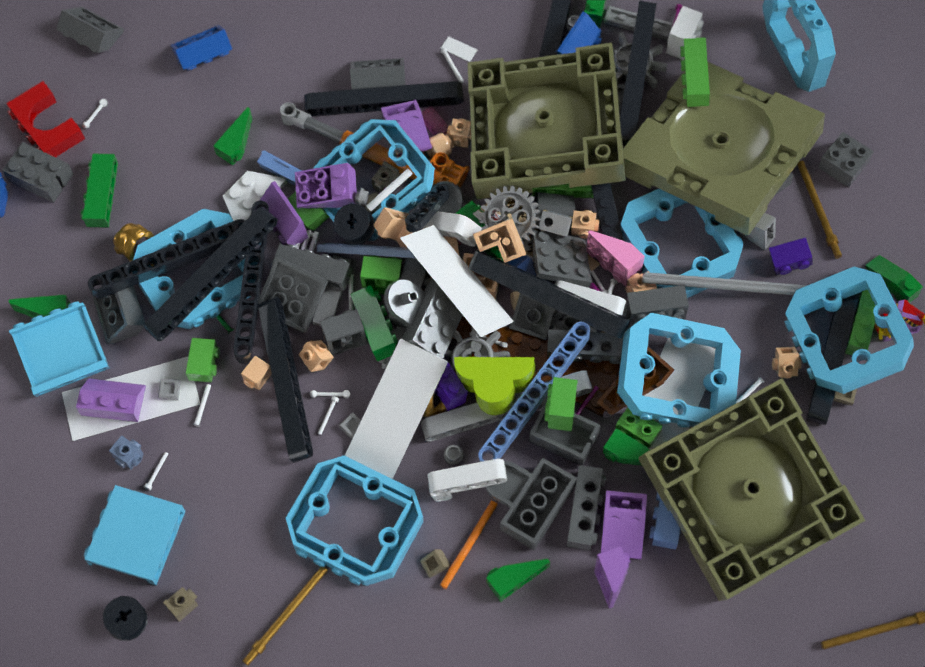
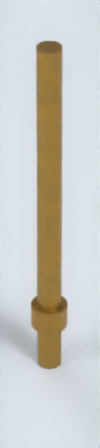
[797,161,842,259]
[242,567,328,666]
[821,611,925,650]

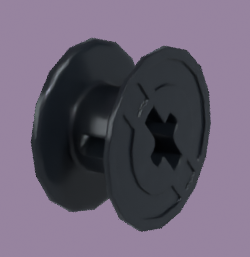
[334,203,375,245]
[103,596,148,641]

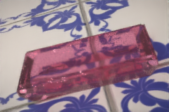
[421,106,449,136]

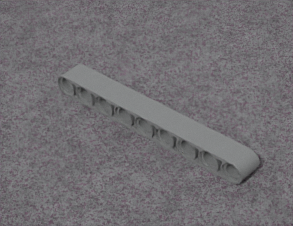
[420,371,593,442]

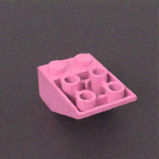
[586,230,645,286]

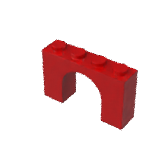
[6,81,85,158]

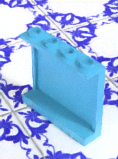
[9,301,110,397]
[84,485,186,585]

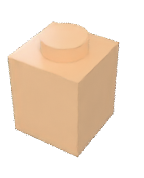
[241,356,272,390]

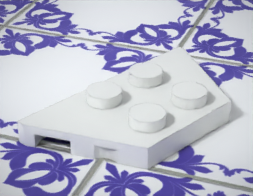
[223,171,287,221]

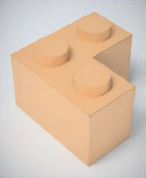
[373,207,417,248]
[473,219,526,263]

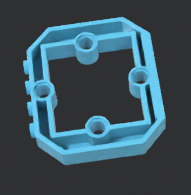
[762,0,836,92]
[314,119,435,241]
[620,189,743,298]
[132,209,258,329]
[784,266,914,394]
[617,313,741,428]
[286,455,424,586]

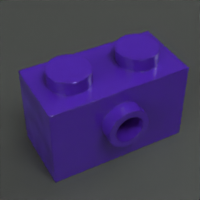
[769,237,813,275]
[434,363,468,411]

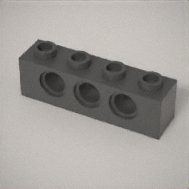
[547,330,624,364]
[567,465,606,551]

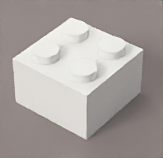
[666,6,704,60]

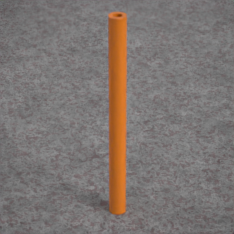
[440,501,498,589]

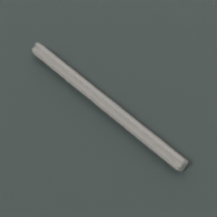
[642,272,808,295]

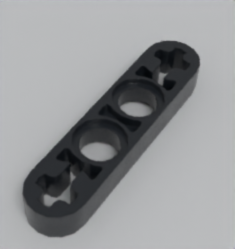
[405,184,450,233]

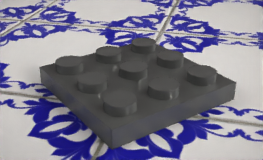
[530,229,592,287]
[259,257,328,333]

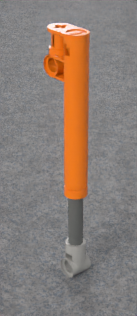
[280,102,469,188]

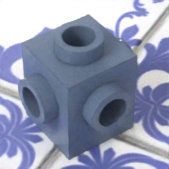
[109,435,144,470]

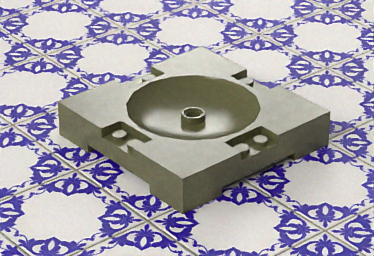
[468,43,626,199]
[623,62,825,236]
[638,378,865,601]

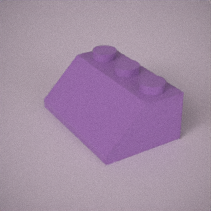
[259,181,308,246]
[76,379,146,422]
[594,546,630,608]

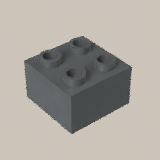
[818,132,874,188]
[320,309,367,356]

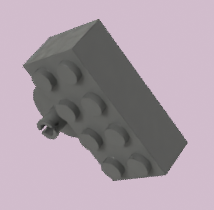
[384,278,463,359]
[485,458,577,551]

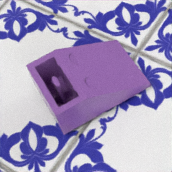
[381,100,432,157]
[295,163,357,208]
[601,491,647,560]

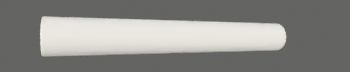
[366,168,413,211]

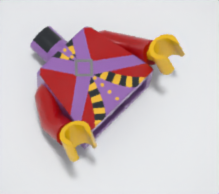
[874,294,925,342]

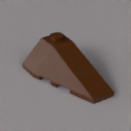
[596,346,675,415]

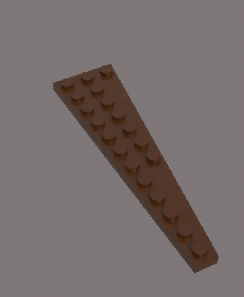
[452,316,620,417]

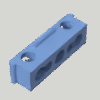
[257,150,301,186]

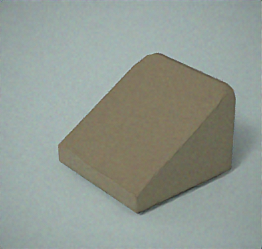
[420,549,451,578]

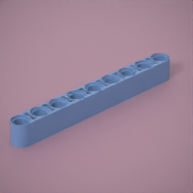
[478,322,590,462]

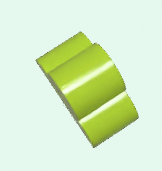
[454,357,536,415]

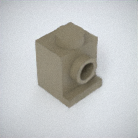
[372,161,400,192]
[163,587,198,622]

